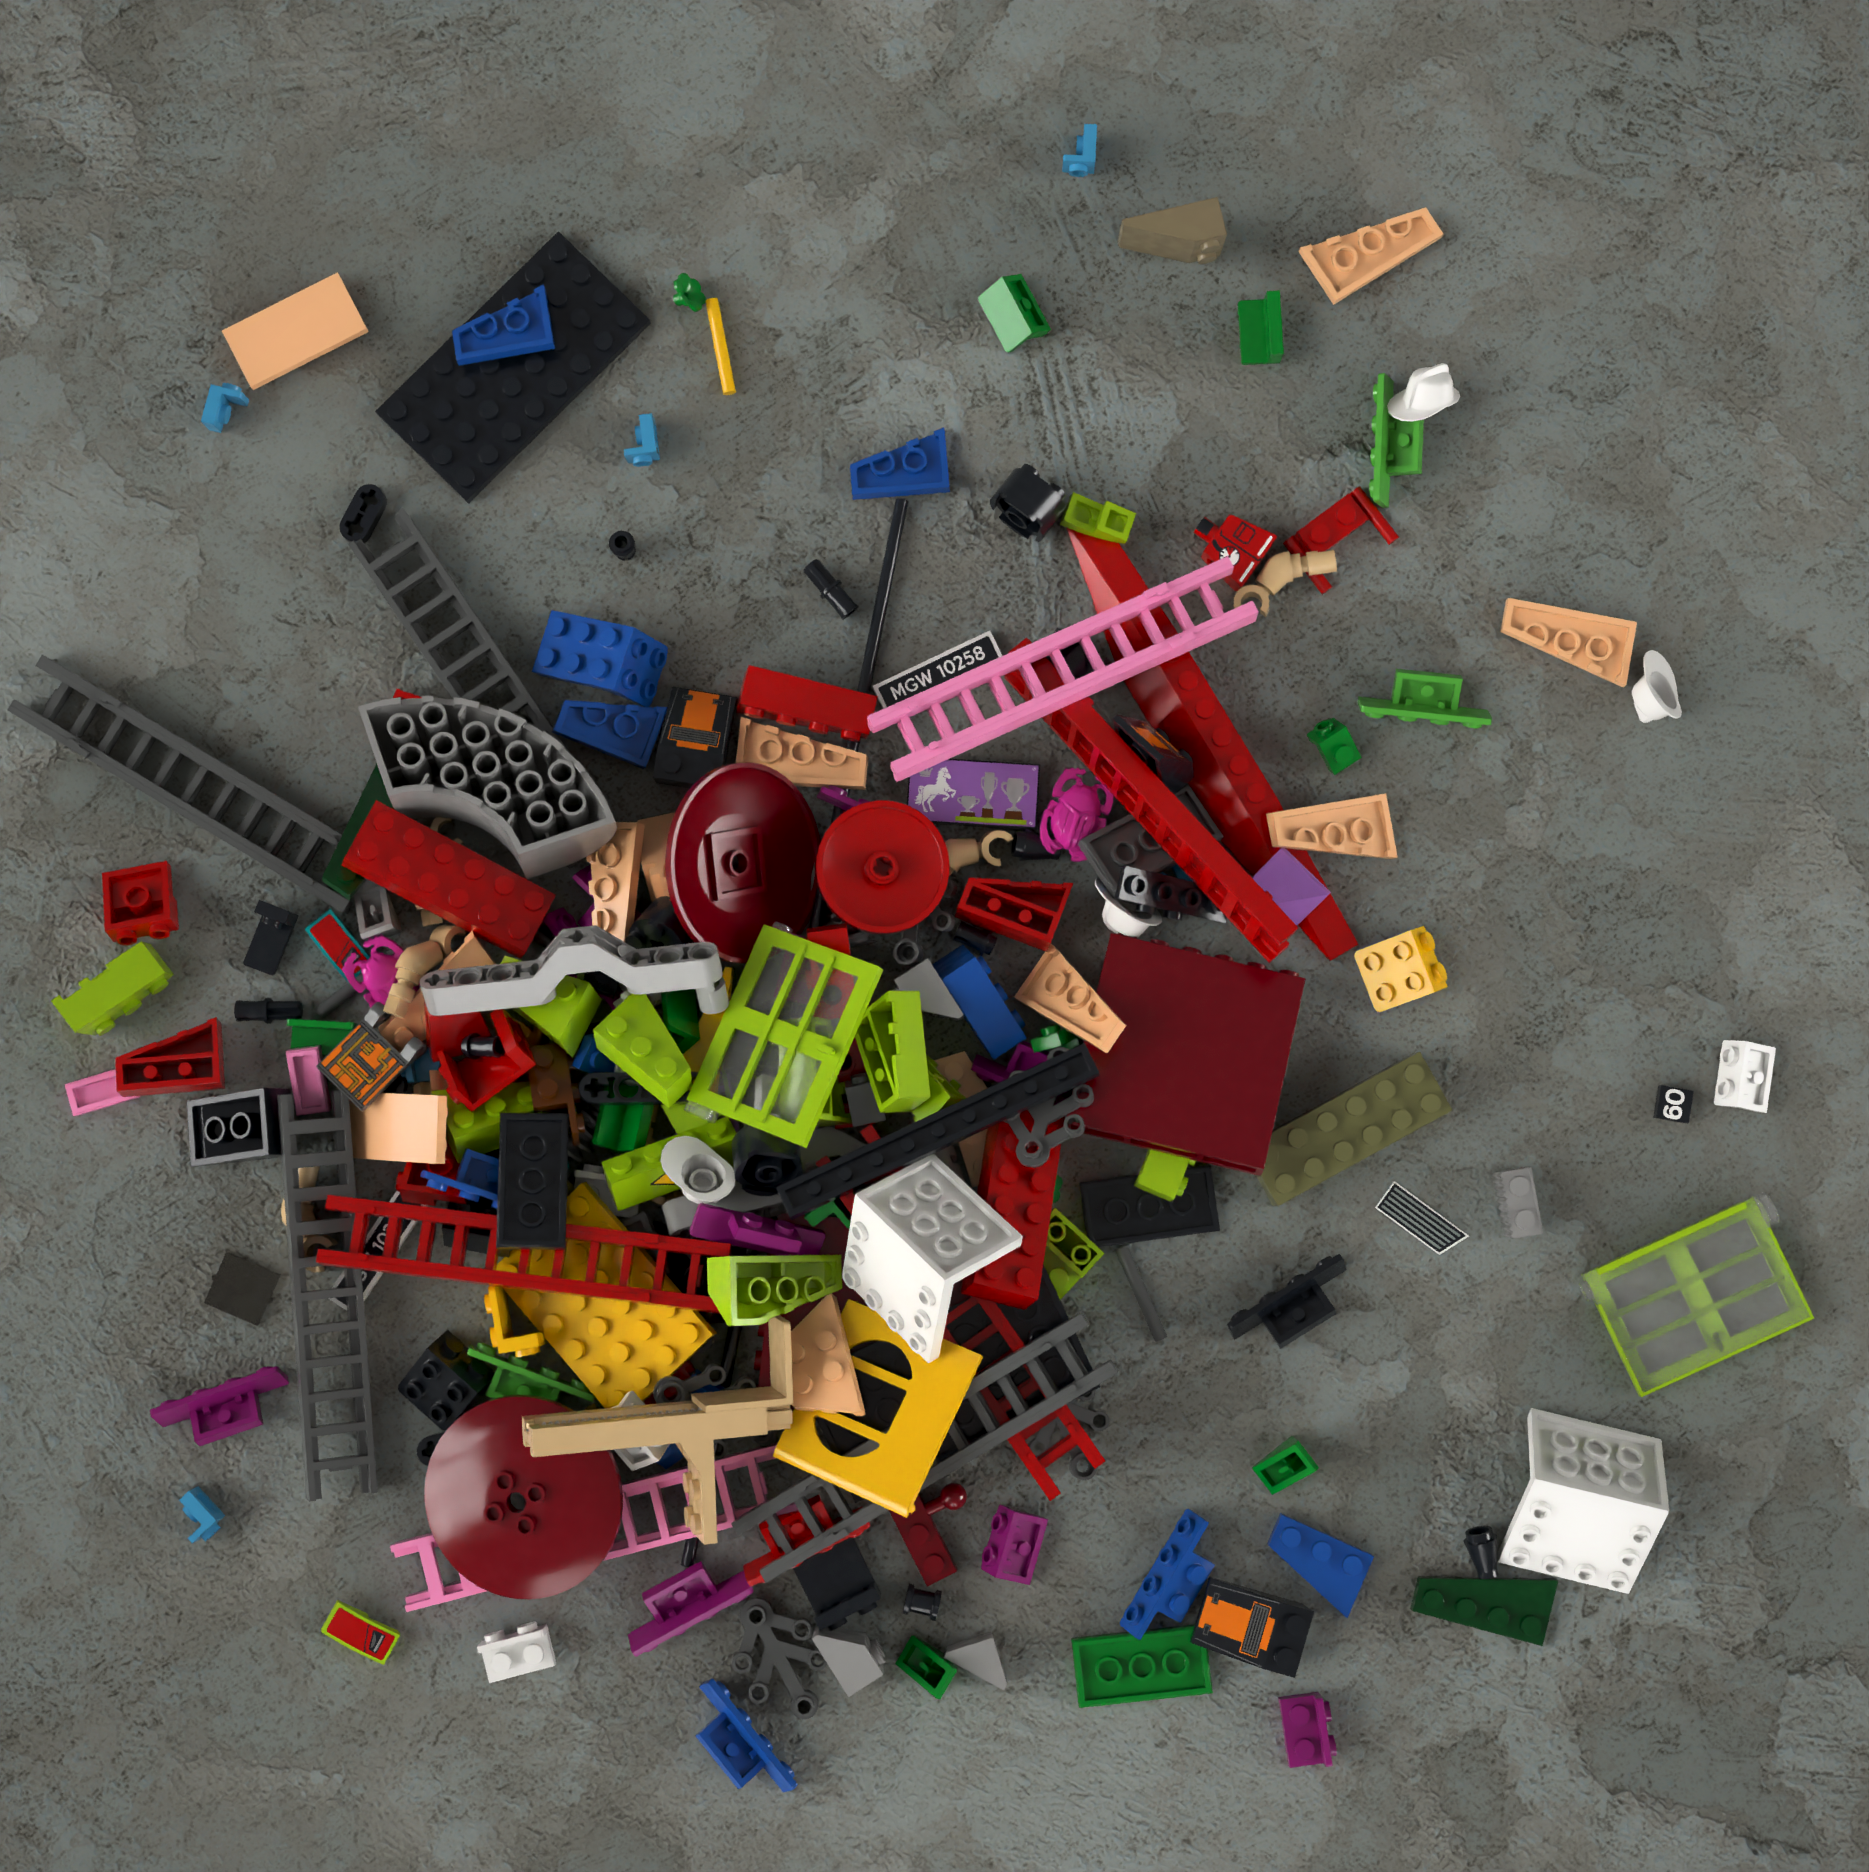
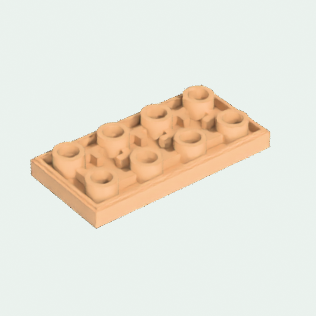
[222,272,369,390]
[349,1093,448,1164]

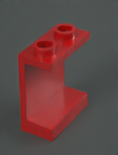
[437,1009,536,1112]

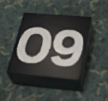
[1653,1085,1694,1124]

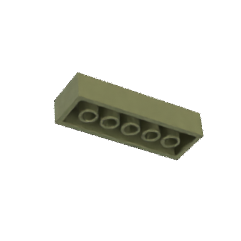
[1256,1052,1452,1206]

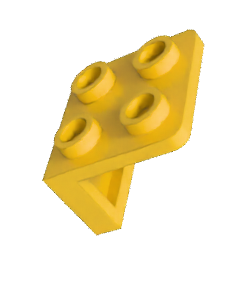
[1354,926,1448,1012]
[484,1286,548,1357]

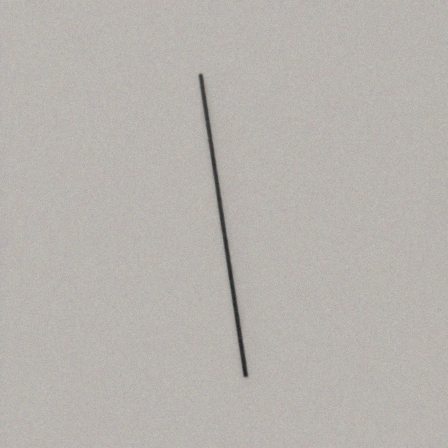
[681,498,908,1567]

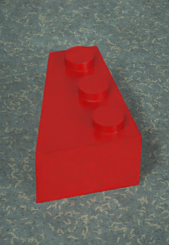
[955,877,1073,952]
[115,1017,225,1097]

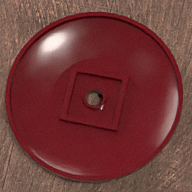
[665,762,821,964]
[424,1395,623,1599]

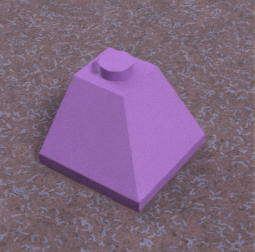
[1252,848,1331,925]

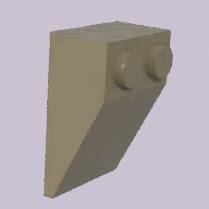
[1117,197,1227,264]

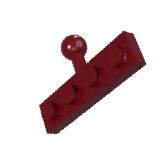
[889,1483,967,1587]

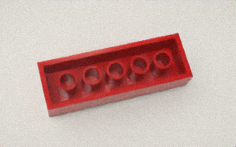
[341,800,556,959]
[961,1110,1065,1310]

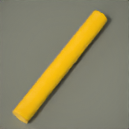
[705,298,736,395]

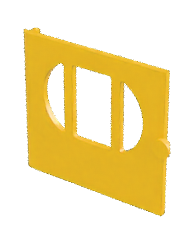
[773,1299,983,1518]

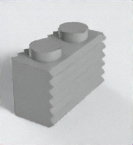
[1492,1167,1543,1238]

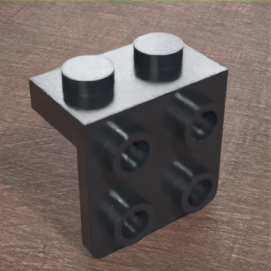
[398,1330,495,1430]
[793,1538,881,1631]

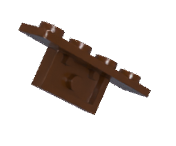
[528,1043,585,1146]

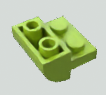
[1043,1207,1105,1300]

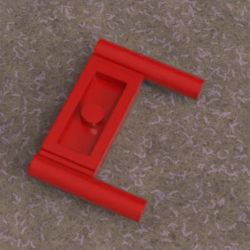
[1283,486,1399,595]

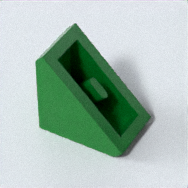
[1252,1436,1319,1495]
[895,1635,957,1699]

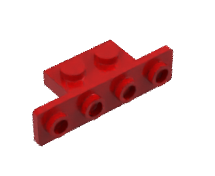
[743,1495,870,1587]

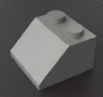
[812,1626,886,1697]

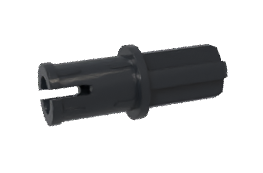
[804,559,859,620]
[234,998,303,1024]

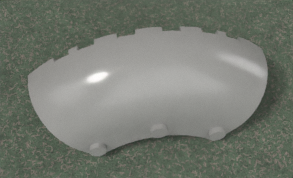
[358,696,617,879]

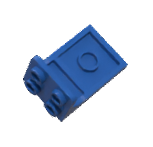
[532,610,668,707]

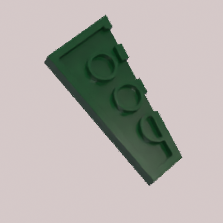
[322,763,417,900]
[1410,1576,1559,1646]

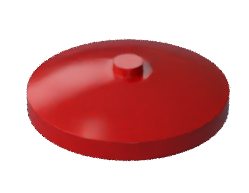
[816,800,950,934]

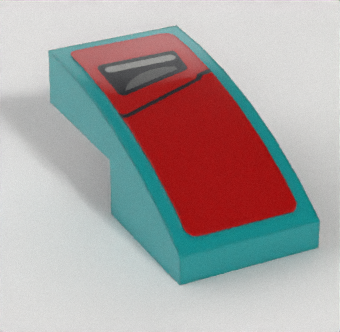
[305,908,370,983]

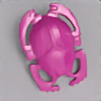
[1040,767,1114,862]
[342,934,420,1008]

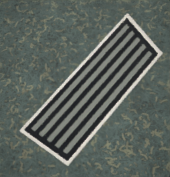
[1375,1181,1469,1255]

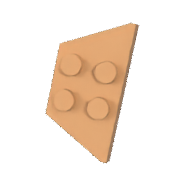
[791,1293,866,1416]

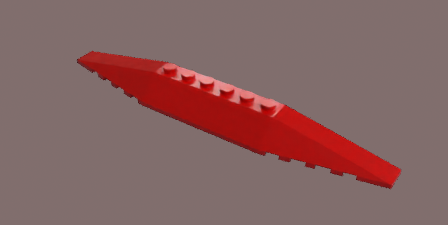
[1062,515,1358,961]

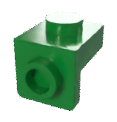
[1307,718,1362,775]
[1030,1024,1083,1053]

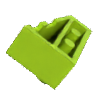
[855,991,931,1113]

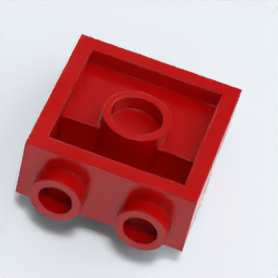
[102,861,179,945]
[396,1140,467,1206]

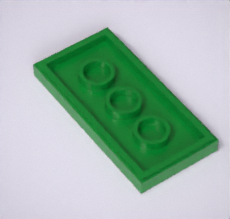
[1071,1624,1213,1708]

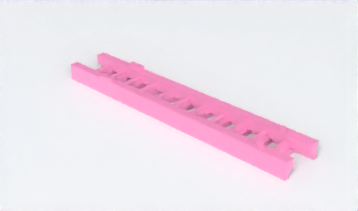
[867,556,1259,782]
[390,1442,798,1612]

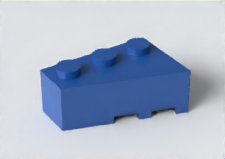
[932,944,1027,1060]

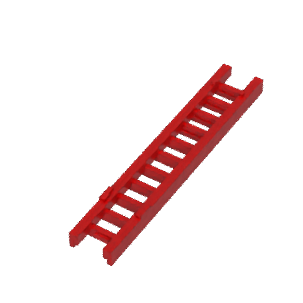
[1004,638,1298,963]
[816,1124,1105,1501]
[316,1195,733,1314]

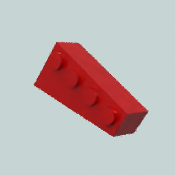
[736,665,878,742]

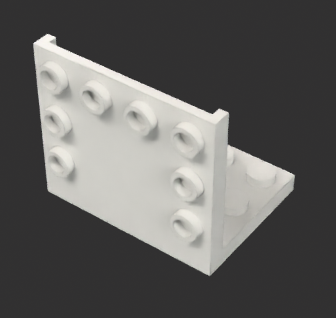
[842,1154,1023,1364]
[1498,1408,1669,1594]

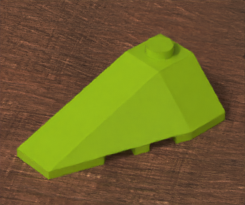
[707,1255,842,1326]

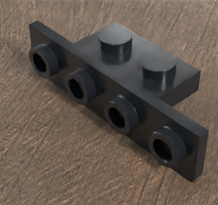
[1115,866,1227,923]
[1227,1254,1347,1349]

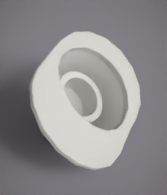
[1387,363,1460,421]
[1632,650,1682,723]
[1095,878,1162,938]
[660,1136,735,1204]

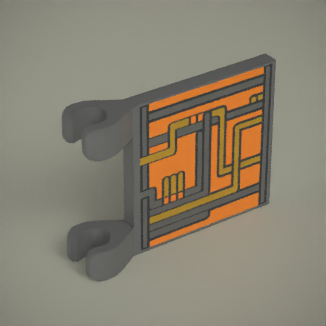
[316,1002,427,1112]

